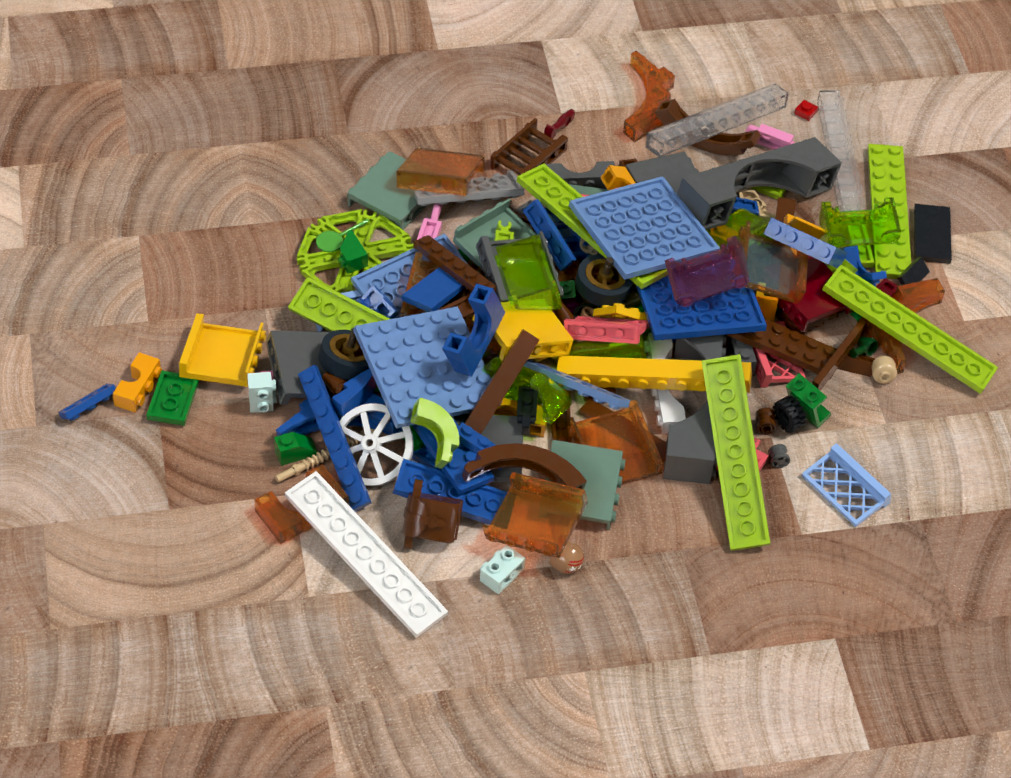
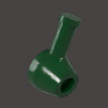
[849,336,879,358]

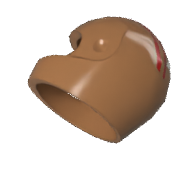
[549,536,584,574]

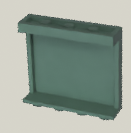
[347,151,442,230]
[452,199,538,272]
[539,440,626,530]

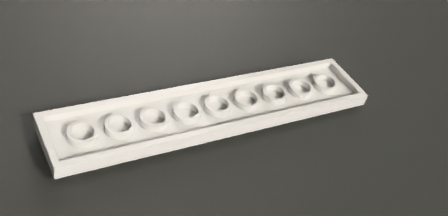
[285,471,448,638]

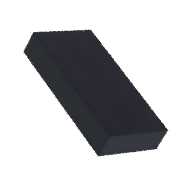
[897,257,930,293]

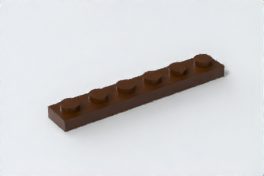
[413,235,496,292]

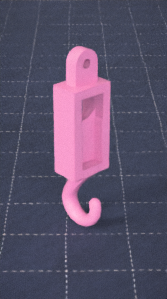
[746,124,794,150]
[417,203,442,240]

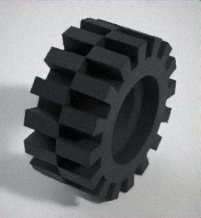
[773,395,807,433]

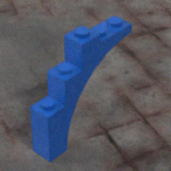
[276,393,403,436]

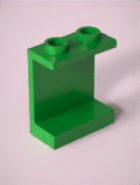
[786,373,831,428]

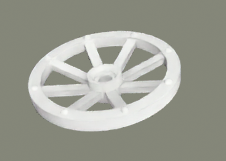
[339,403,414,486]

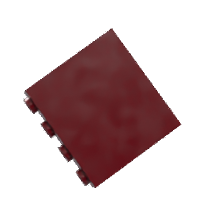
[757,253,853,332]

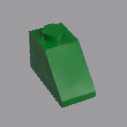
[338,230,368,274]
[274,432,318,466]

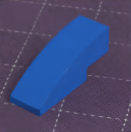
[332,368,377,417]

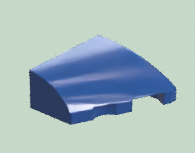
[356,285,400,319]

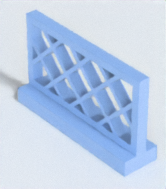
[802,443,891,527]

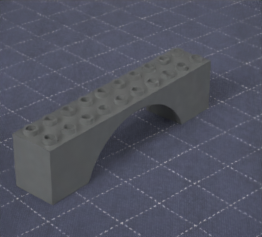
[677,137,842,230]
[663,334,727,484]

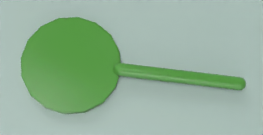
[316,219,369,252]

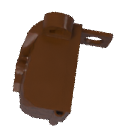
[402,479,463,550]

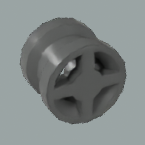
[768,444,790,468]

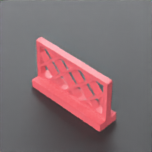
[564,316,650,344]
[752,321,806,387]

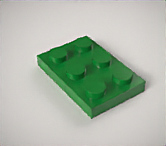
[146,371,199,426]

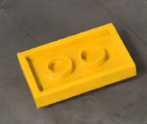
[593,303,647,320]

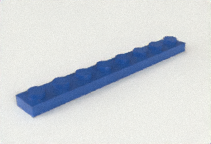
[298,365,372,512]

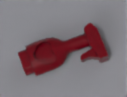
[544,109,575,139]

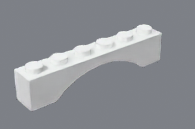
[644,333,686,434]

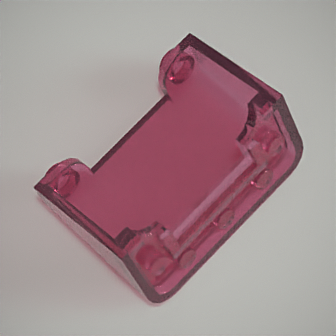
[665,235,750,307]

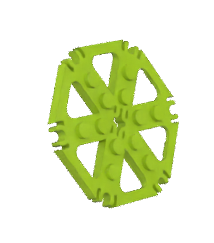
[297,209,414,293]

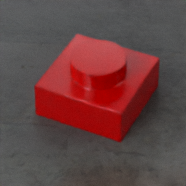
[794,100,819,121]

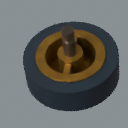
[575,254,633,306]
[318,328,369,380]

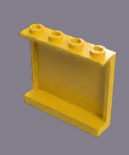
[472,299,573,361]
[179,313,266,387]

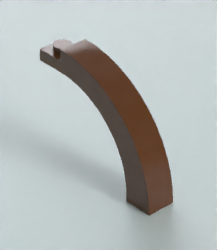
[654,99,761,156]
[462,443,587,498]

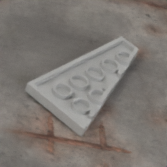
[414,170,524,206]

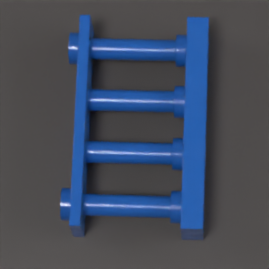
[523,199,589,271]

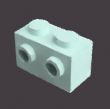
[247,372,277,413]
[480,545,526,594]

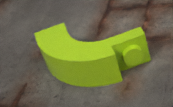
[410,398,459,469]

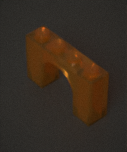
[254,464,349,544]

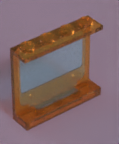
[734,220,808,304]

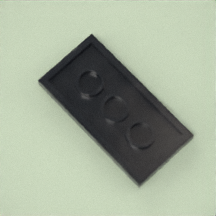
[914,204,952,264]

